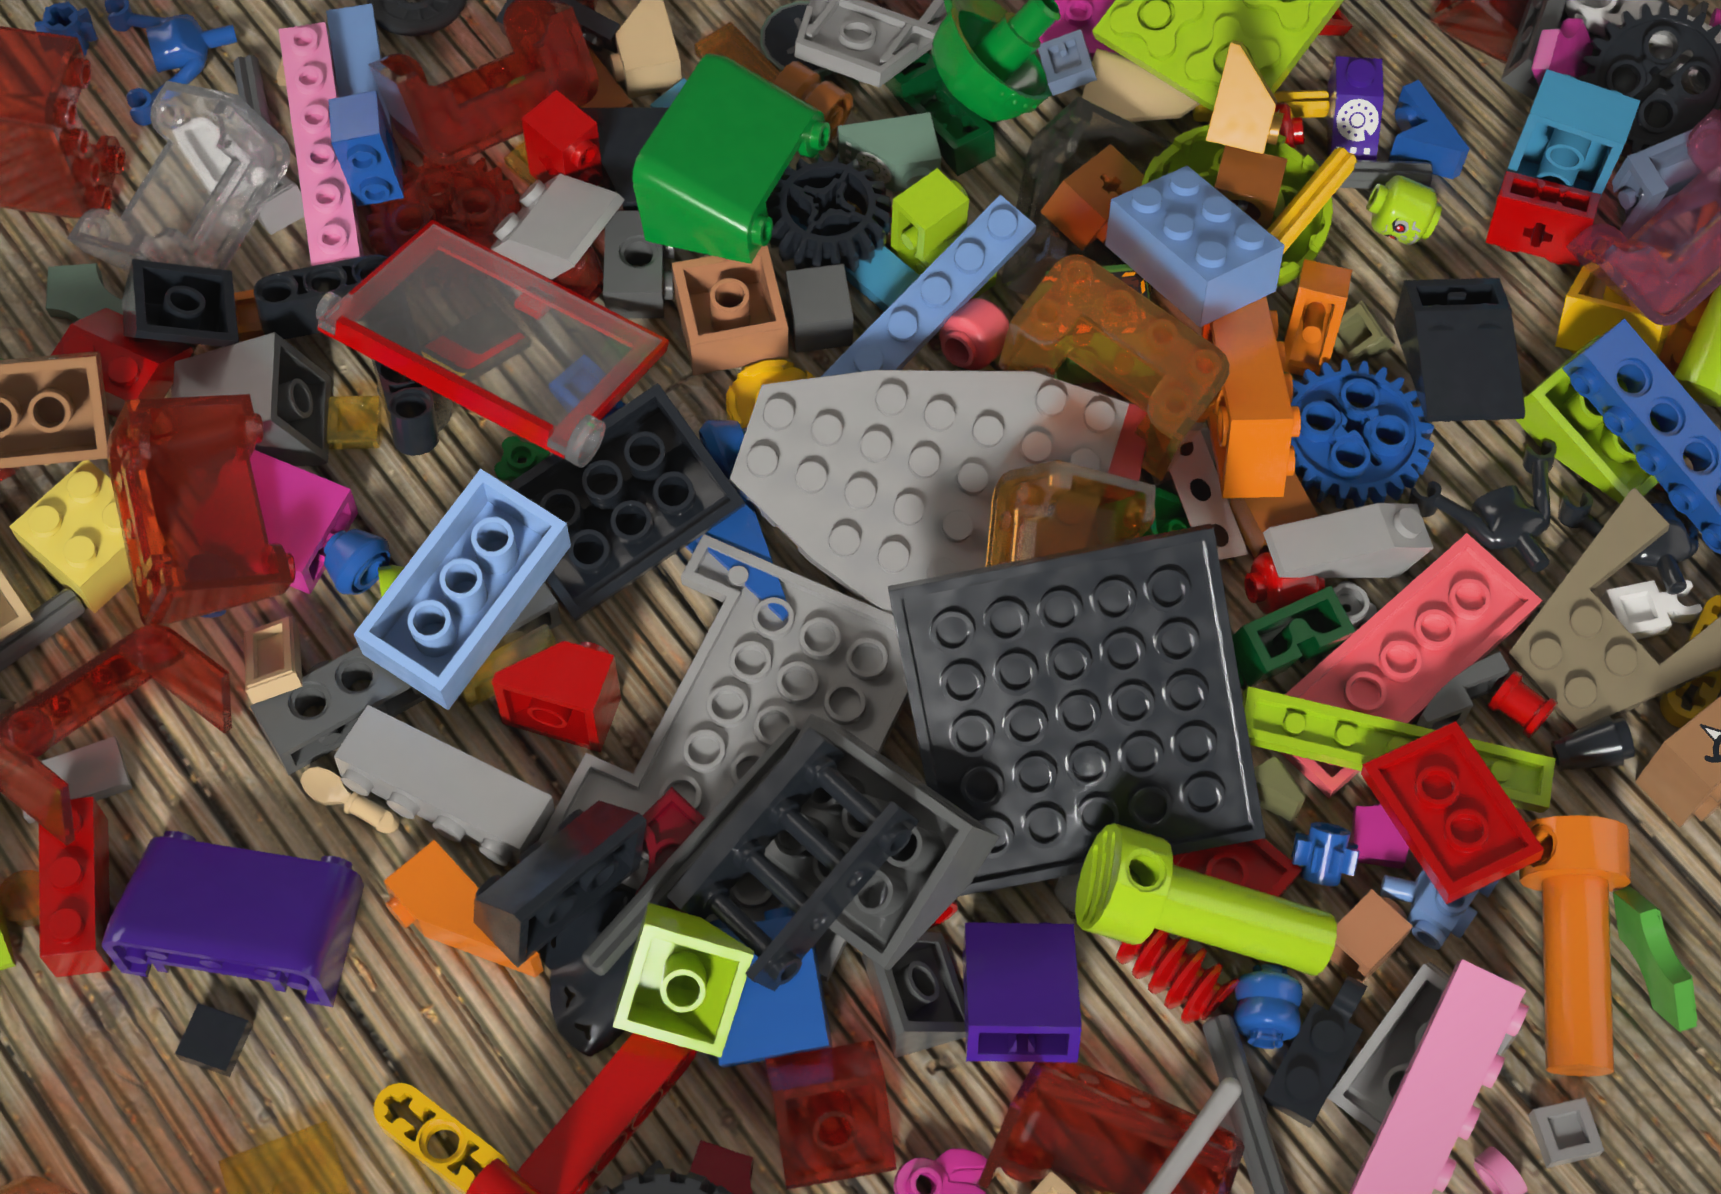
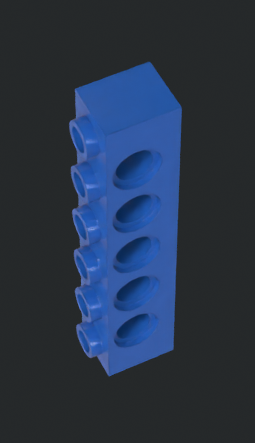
[1562,318,1721,556]

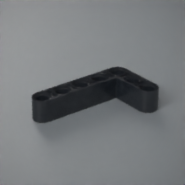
[253,255,439,456]

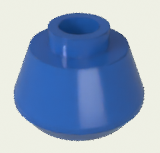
[699,420,747,480]
[324,529,391,595]

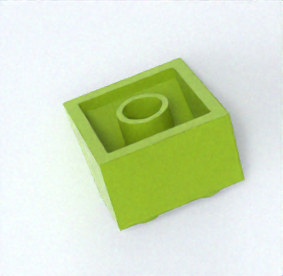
[613,902,754,1057]

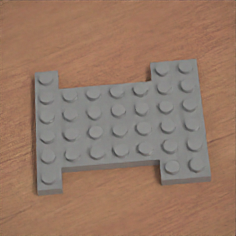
[539,534,909,982]

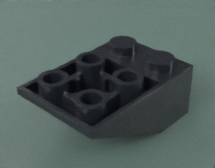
[1394,278,1525,422]

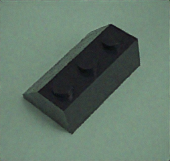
[474,800,647,968]

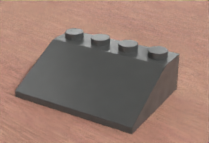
[765,714,1000,970]

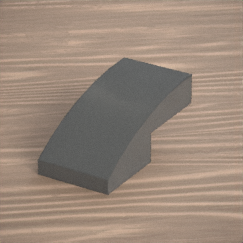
[1416,652,1510,730]

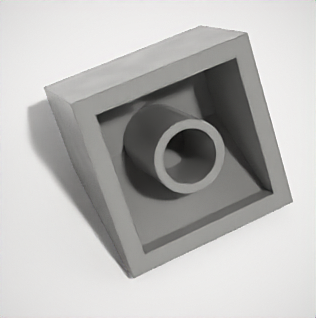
[490,174,625,280]

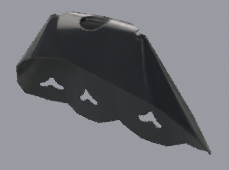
[537,890,637,1057]

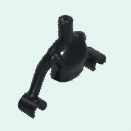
[1408,440,1557,572]
[1558,492,1699,595]

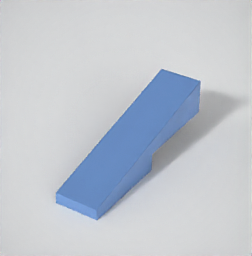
[326,4,394,136]

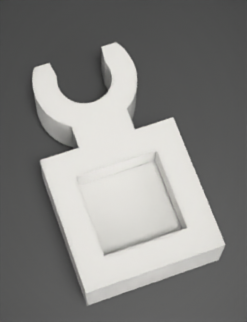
[1601,580,1703,640]

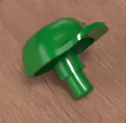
[931,0,1061,122]

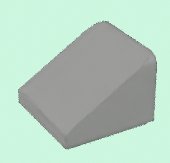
[240,171,304,235]

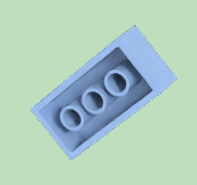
[354,469,571,710]

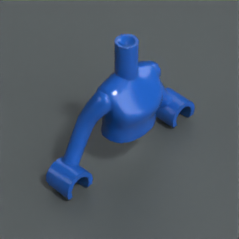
[104,0,238,126]

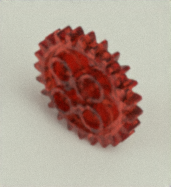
[366,151,522,293]

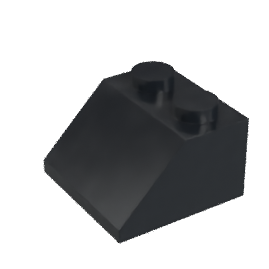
[122,259,239,347]

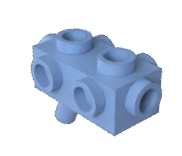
[1380,870,1500,950]

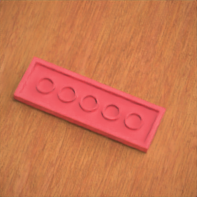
[1280,533,1543,799]

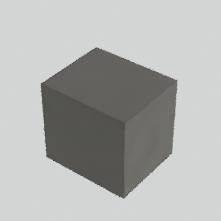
[786,264,853,353]

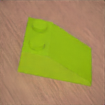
[1515,335,1686,504]

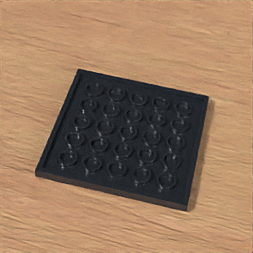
[888,523,1266,897]

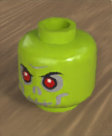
[1366,175,1442,245]

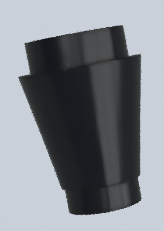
[1551,716,1635,771]

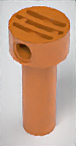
[1519,815,1631,1077]

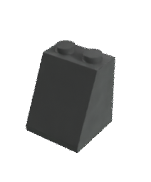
[168,332,332,470]

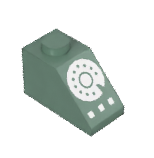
[837,112,941,193]

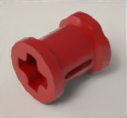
[1487,670,1558,739]

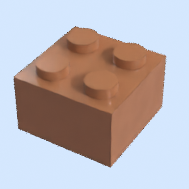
[672,245,789,376]

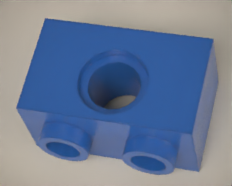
[328,90,404,207]

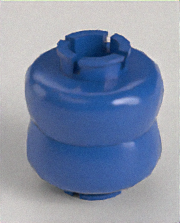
[1233,964,1303,1049]

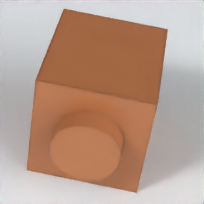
[1330,889,1413,983]

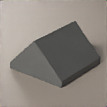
[862,932,965,1059]

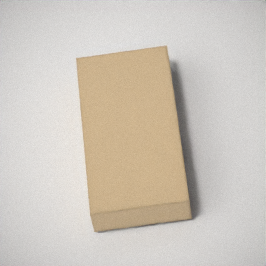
[244,616,303,704]

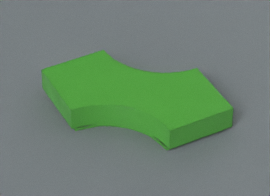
[1613,886,1698,1032]

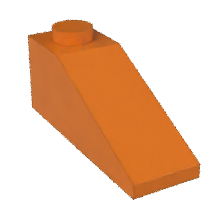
[383,840,544,978]

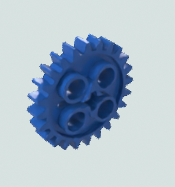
[1291,359,1434,509]

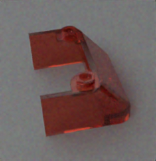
[0,624,232,846]
[978,1061,1245,1194]

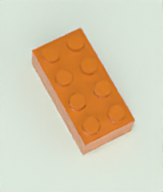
[1198,296,1301,498]

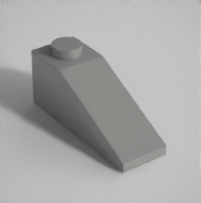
[1263,503,1434,578]

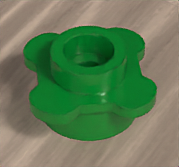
[494,436,550,482]

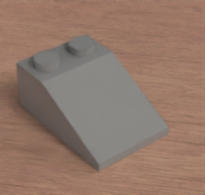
[1327,962,1522,1134]

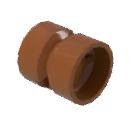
[773,61,853,144]

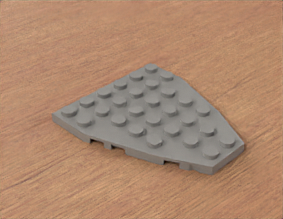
[729,370,1129,615]

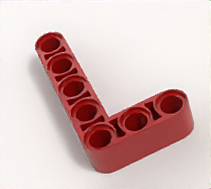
[466,1033,698,1194]

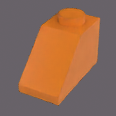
[1283,259,1352,377]

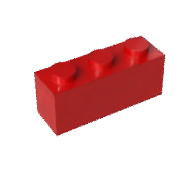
[38,796,111,978]

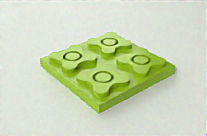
[1092,0,1344,112]

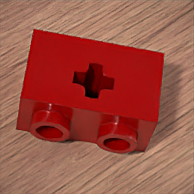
[521,89,603,186]
[1485,171,1601,267]

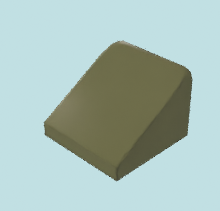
[1334,300,1395,367]
[1254,756,1305,821]

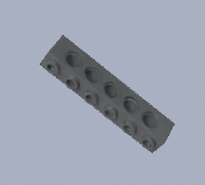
[250,582,562,776]

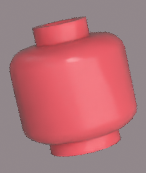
[939,298,1012,370]

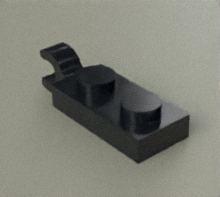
[1262,975,1368,1128]

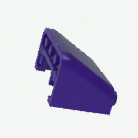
[102,831,364,1007]

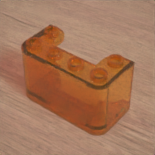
[998,255,1230,481]

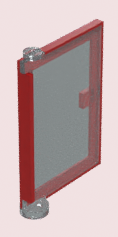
[316,220,669,468]

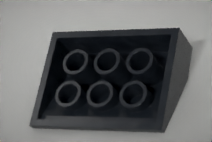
[507,383,745,622]

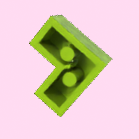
[890,168,997,299]

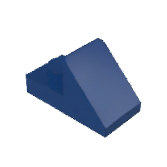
[1388,79,1470,179]

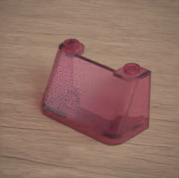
[1566,109,1721,326]

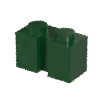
[1232,586,1355,687]

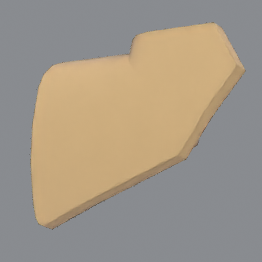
[1076,49,1199,127]

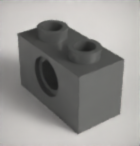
[603,211,675,319]

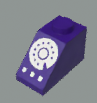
[1326,56,1384,161]

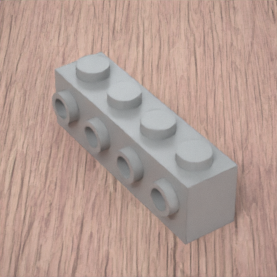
[334,705,555,866]

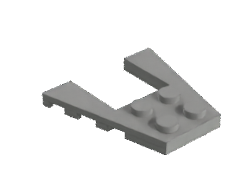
[794,0,994,88]

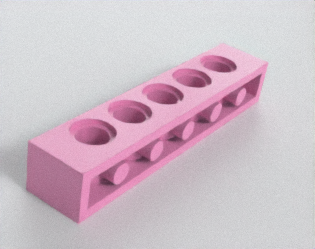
[278,22,364,266]

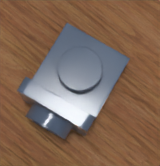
[1038,29,1097,96]

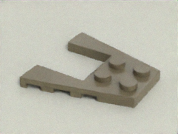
[1509,487,1721,731]

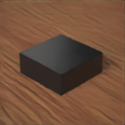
[175,1003,253,1077]

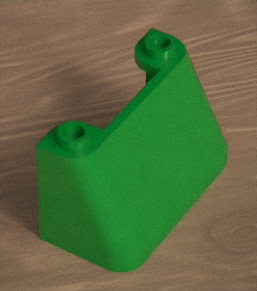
[632,53,830,264]

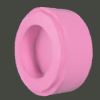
[1474,1146,1527,1194]

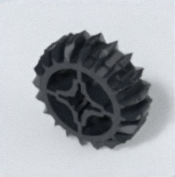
[766,153,892,273]

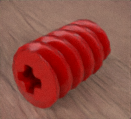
[1116,928,1239,1025]

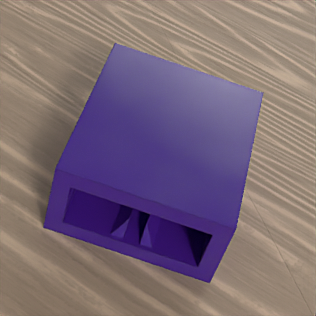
[963,922,1082,1062]

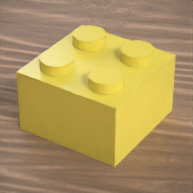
[9,460,170,613]

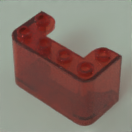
[368,0,599,166]
[0,26,126,222]

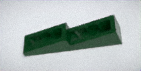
[885,52,996,177]

